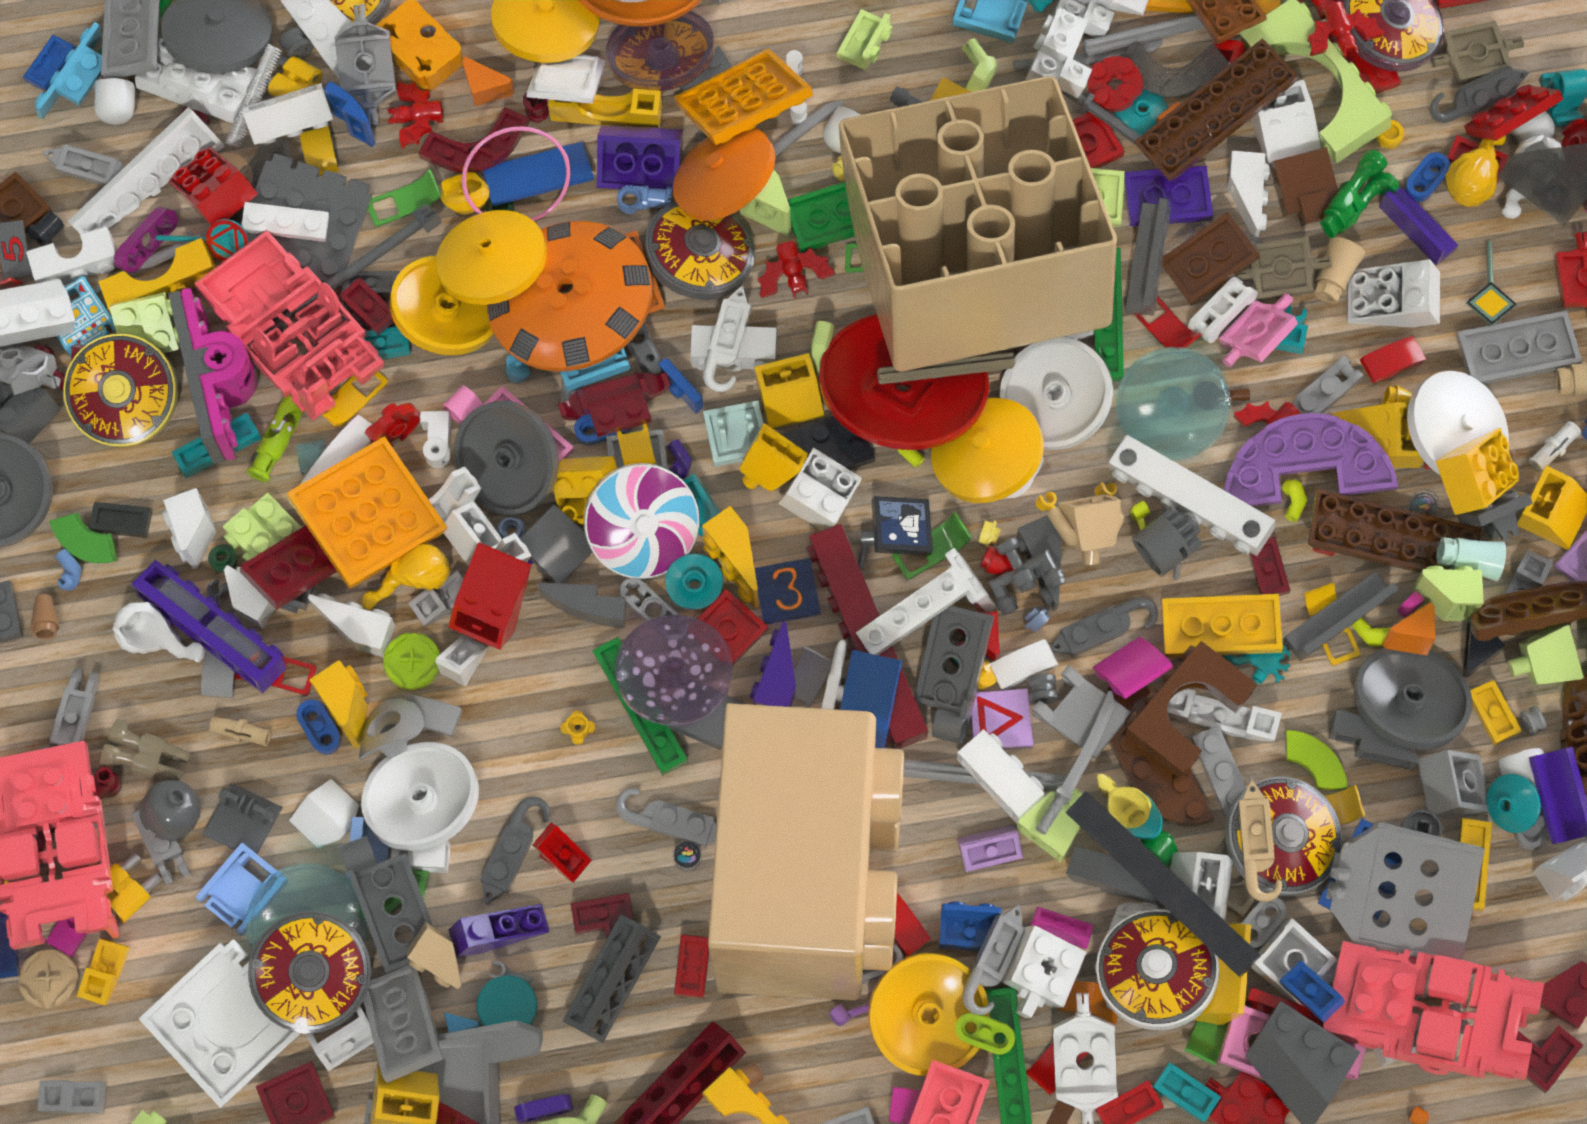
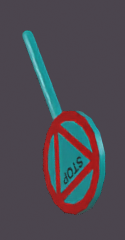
[156,219,249,261]

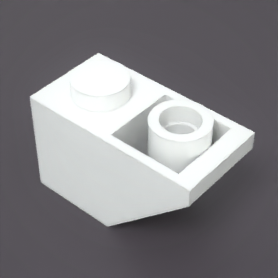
[224,565,275,629]

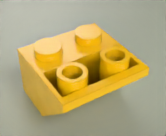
[754,353,824,429]
[553,456,617,524]
[1517,466,1587,550]
[370,1066,439,1124]

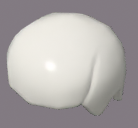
[1510,111,1555,144]

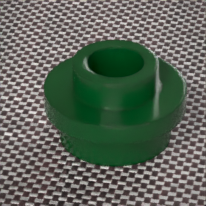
[208,544,237,573]

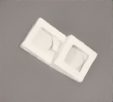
[990,639,1059,690]

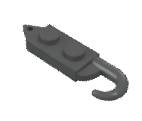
[1430,65,1529,123]
[1051,597,1158,657]
[480,797,550,905]

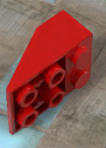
[168,146,258,225]
[448,542,532,650]

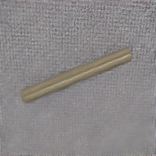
[877,352,1015,384]

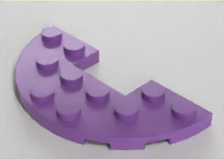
[1224,413,1398,507]

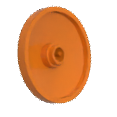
[673,128,775,221]

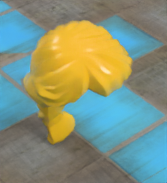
[1445,135,1506,207]
[362,544,451,611]

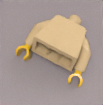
[1035,482,1125,565]

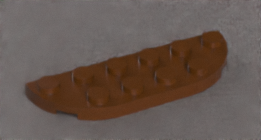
[1471,581,1587,641]
[1106,685,1214,826]

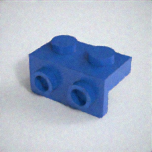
[939,901,1002,951]

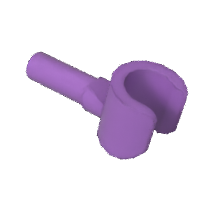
[829,1003,869,1026]

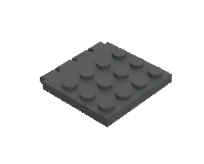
[247,153,372,288]

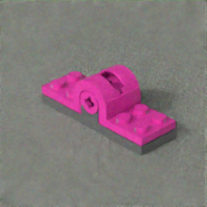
[168,288,258,464]

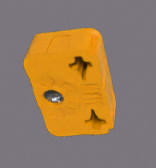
[376,0,463,91]

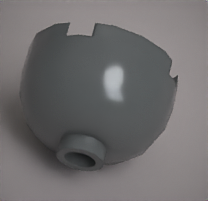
[139,780,201,841]

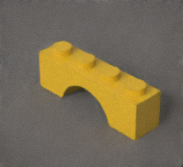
[548,88,663,128]
[98,238,216,311]
[702,1067,790,1124]

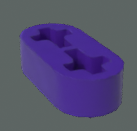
[514,1094,574,1123]

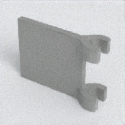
[1032,665,1132,759]

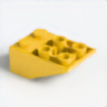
[1332,402,1424,468]
[1435,428,1519,515]
[701,506,759,609]

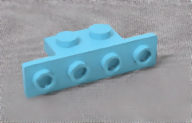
[35,22,102,119]

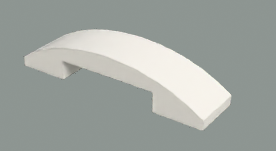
[289,415,372,506]
[1167,689,1282,742]

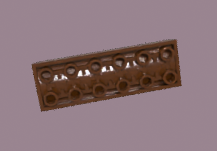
[1134,38,1299,182]
[1308,489,1482,573]

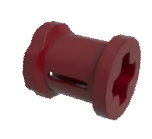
[523,92,550,123]

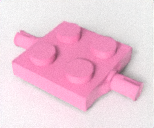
[1219,293,1298,367]

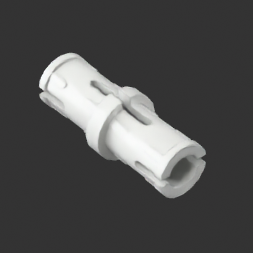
[1529,421,1582,472]

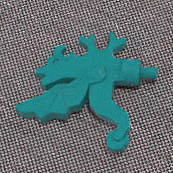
[1224,639,1291,685]

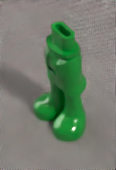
[1320,150,1399,238]

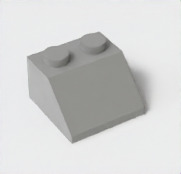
[1418,750,1489,819]

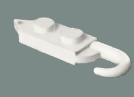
[703,286,751,392]
[821,640,847,709]

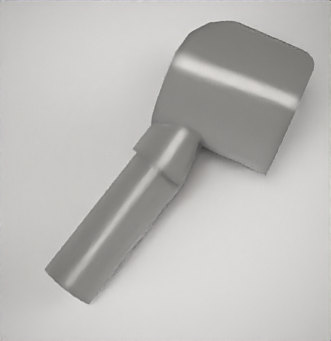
[489,961,533,984]

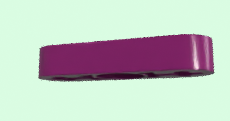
[114,207,178,273]

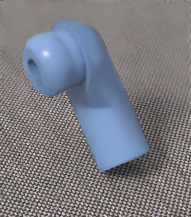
[56,549,82,591]

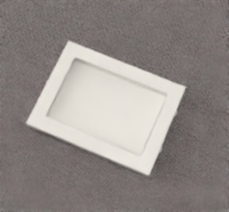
[527,55,606,104]

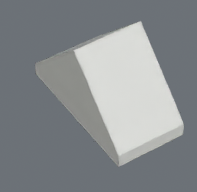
[436,635,488,687]

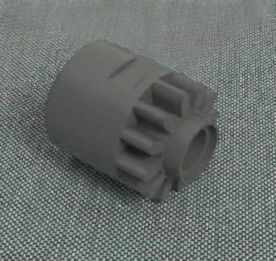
[1131,507,1202,577]

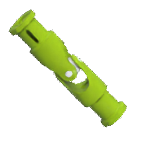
[246,395,304,483]

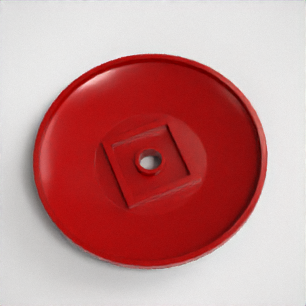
[819,314,989,450]

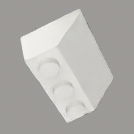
[0,279,75,347]

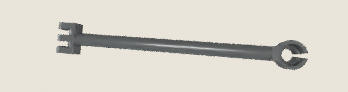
[264,204,442,334]

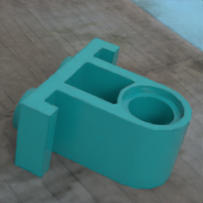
[1539,68,1587,127]

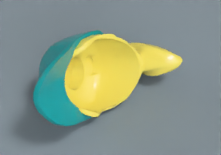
[1097,774,1163,839]

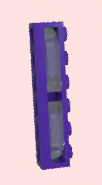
[132,559,286,694]

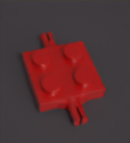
[1554,232,1587,308]
[1205,1071,1290,1124]

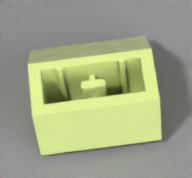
[1412,566,1484,621]

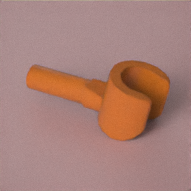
[1408,1106,1429,1124]

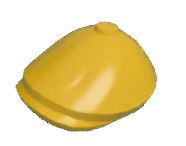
[441,172,490,215]

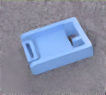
[195,843,289,936]

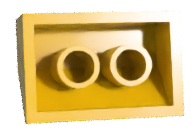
[310,660,369,750]
[1194,924,1251,1026]

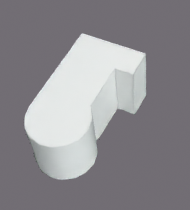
[420,411,452,468]
[391,841,450,873]

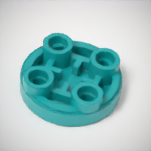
[476,975,538,1026]

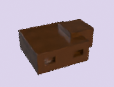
[1269,147,1338,227]

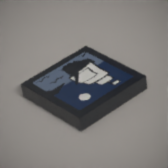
[871,496,933,556]

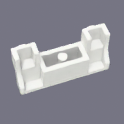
[1025,0,1115,98]
[135,35,257,124]
[429,466,532,566]

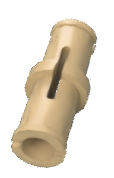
[209,714,272,747]

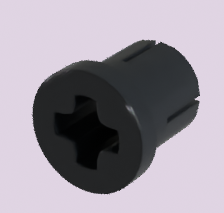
[27,211,65,246]

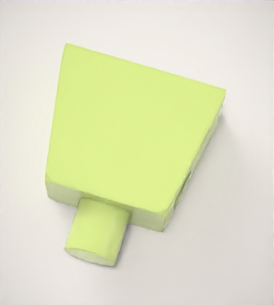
[1508,624,1584,685]
[1016,788,1083,863]

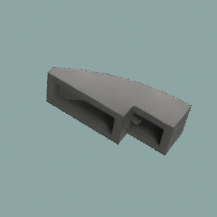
[538,583,627,628]
[1328,709,1419,771]
[1066,846,1159,905]

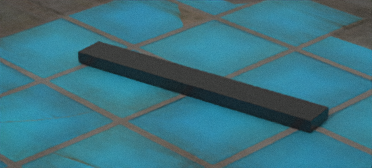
[1065,791,1261,978]

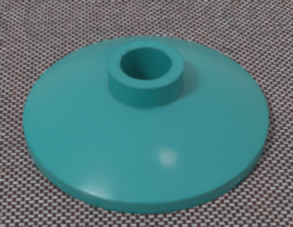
[1114,89,1168,135]
[665,554,723,610]
[1486,774,1541,833]

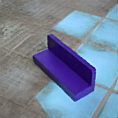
[1379,187,1458,266]
[1529,747,1587,844]

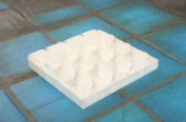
[139,939,301,1108]

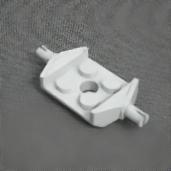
[1053,993,1118,1124]

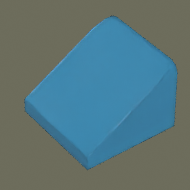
[444,1013,481,1033]

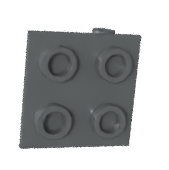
[202,783,283,855]

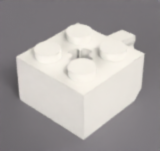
[1001,925,1086,1018]

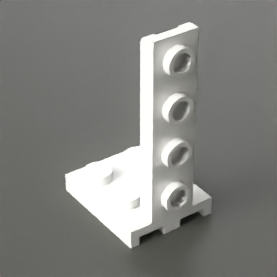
[856,548,997,655]

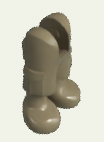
[99,719,190,781]

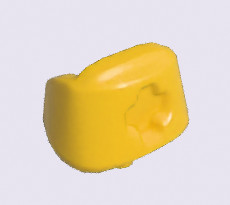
[978,659,997,690]

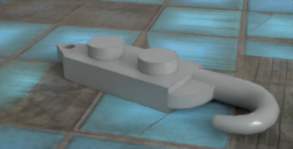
[43,144,124,186]
[615,788,717,848]
[962,905,1025,1015]

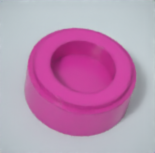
[1397,591,1425,618]

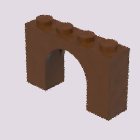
[1125,641,1257,779]

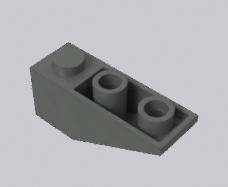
[1016,516,1062,612]

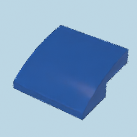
[324,81,376,147]

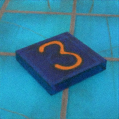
[754,558,821,625]

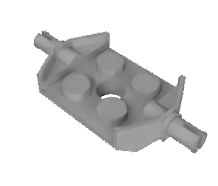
[334,4,398,126]
[0,343,60,395]

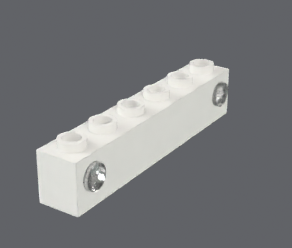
[1108,435,1275,556]

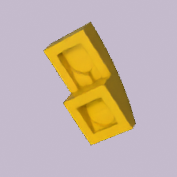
[77,938,130,1006]

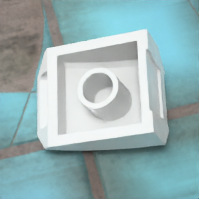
[1251,918,1338,1006]

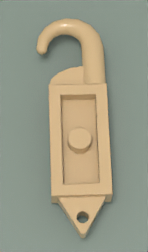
[1238,781,1282,902]

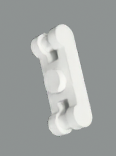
[786,50,807,126]
[1188,276,1258,343]

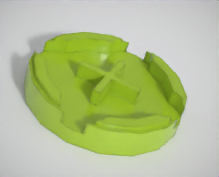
[383,633,440,690]

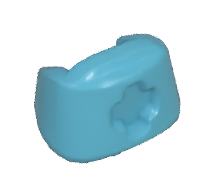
[505,354,530,383]

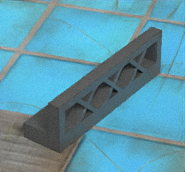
[1125,198,1171,316]
[1283,572,1399,662]
[563,914,661,1043]

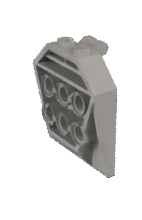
[1326,822,1485,960]

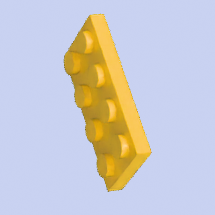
[1162,594,1283,657]

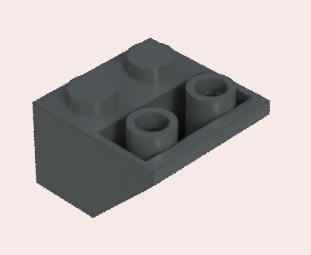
[0,381,61,443]

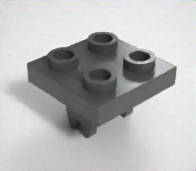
[1457,489,1533,541]

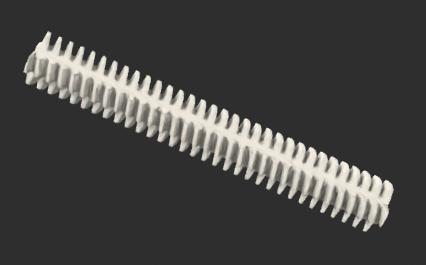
[225,44,282,150]

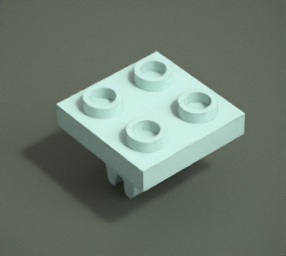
[703,400,763,467]

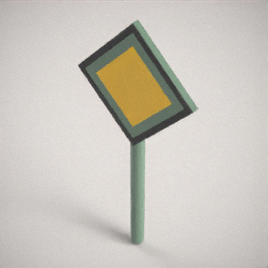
[1466,241,1517,326]

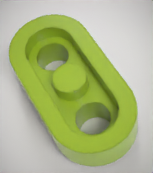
[955,1012,1015,1055]

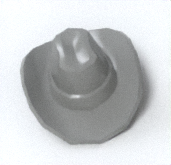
[358,697,424,760]

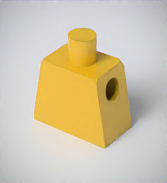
[739,423,808,491]

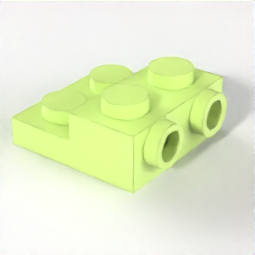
[109,292,180,353]
[222,493,302,562]

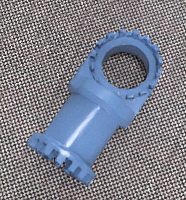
[617,185,672,214]

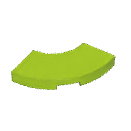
[1285,730,1348,790]

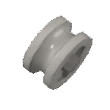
[1519,706,1546,736]

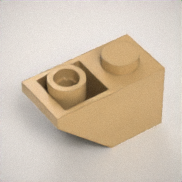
[406,922,461,989]

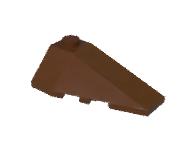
[1560,674,1587,794]

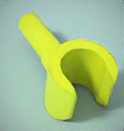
[1130,501,1150,531]

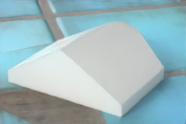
[289,779,360,848]

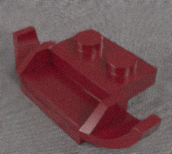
[558,372,670,438]

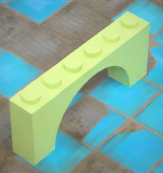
[1240,0,1392,164]

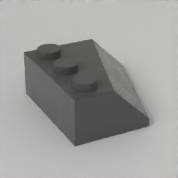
[1245,1001,1360,1124]

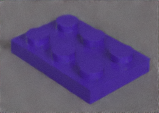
[1124,166,1213,227]

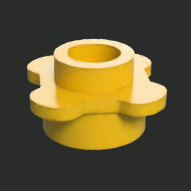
[560,710,595,745]

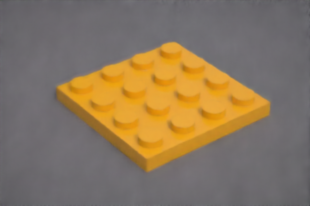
[674,48,813,145]
[287,436,448,589]

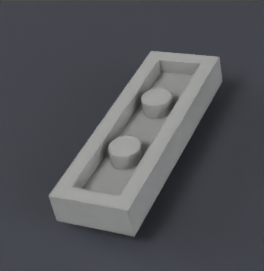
[1190,726,1246,819]

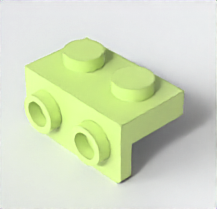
[837,9,893,70]

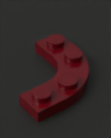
[418,107,530,173]

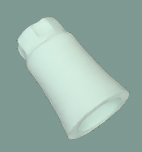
[1436,537,1506,581]

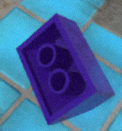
[597,125,683,192]

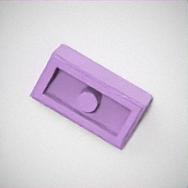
[957,825,1023,872]

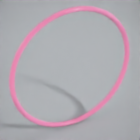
[462,127,570,221]

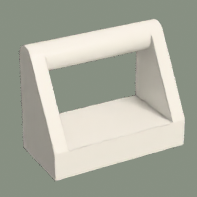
[305,1006,374,1072]

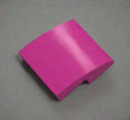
[1092,636,1173,699]

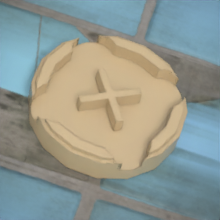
[18,949,80,1010]

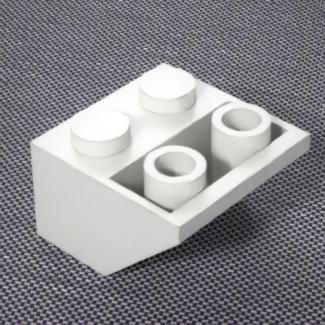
[778,448,862,531]
[162,488,216,569]
[1165,852,1233,920]

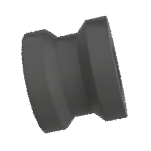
[279,27,313,60]
[1027,674,1058,704]

